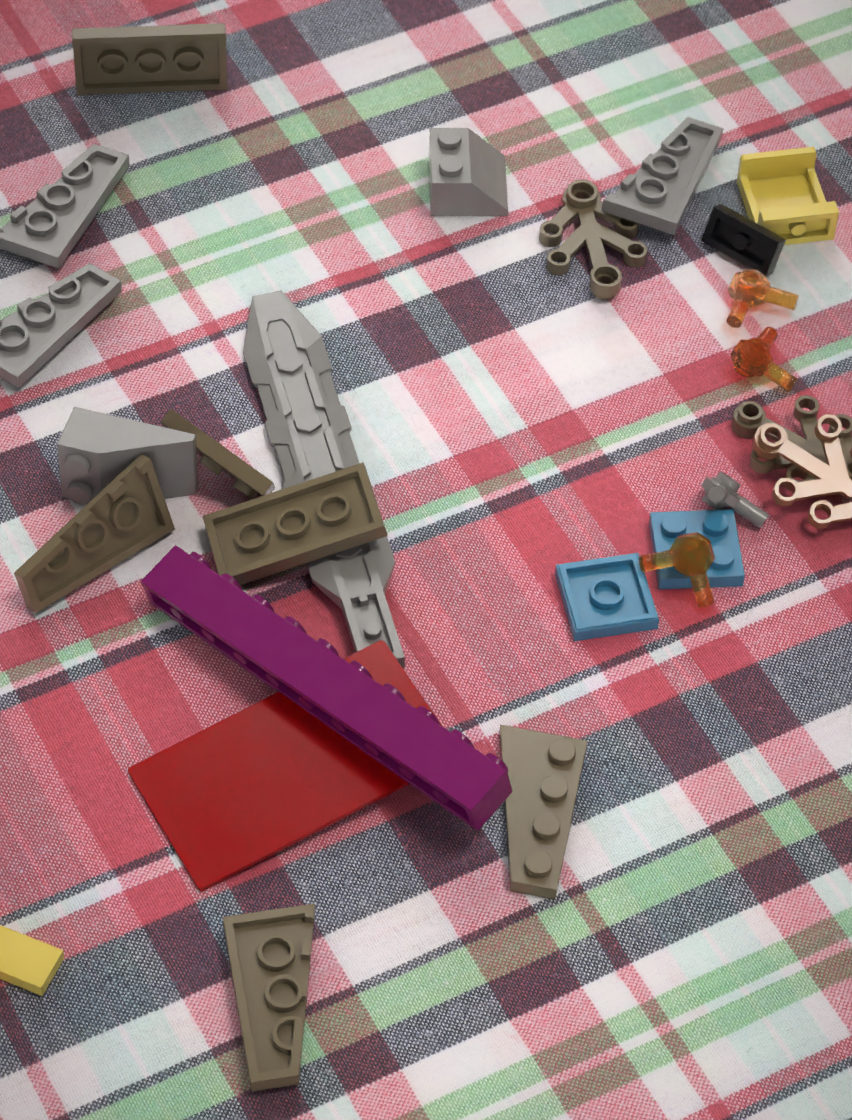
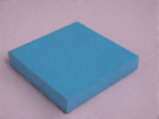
[555,553,659,641]

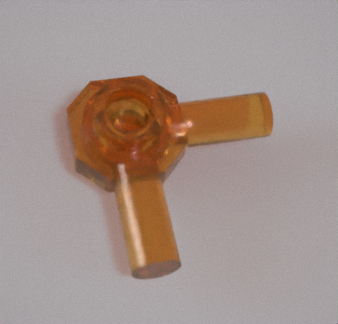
[726,269,799,328]
[730,327,798,392]
[639,532,715,607]

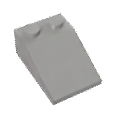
[57,407,198,504]

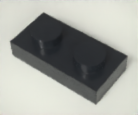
[701,204,786,277]

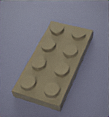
[72,23,227,95]
[203,462,388,585]

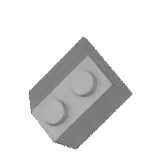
[428,128,508,216]

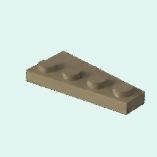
[14,454,175,613]

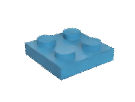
[649,509,745,590]

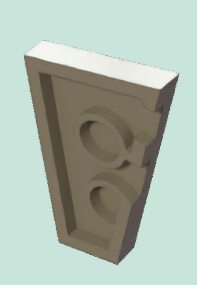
[161,408,275,500]

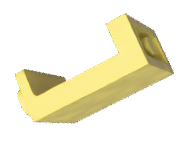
[736,147,839,245]

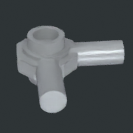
[701,471,769,528]

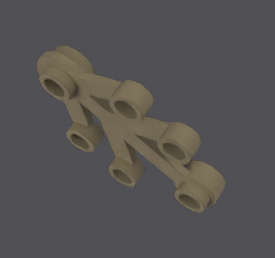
[539,180,648,300]
[732,395,852,492]

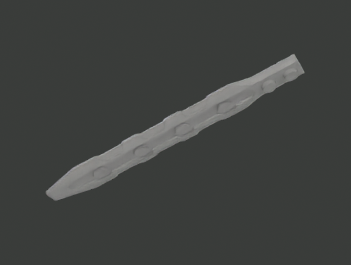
[243,291,405,668]

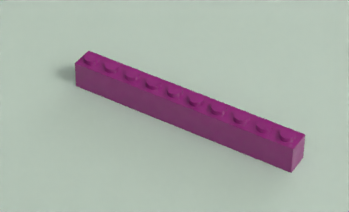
[141,545,513,831]

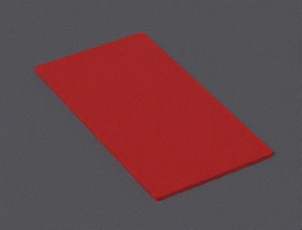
[128,640,442,891]

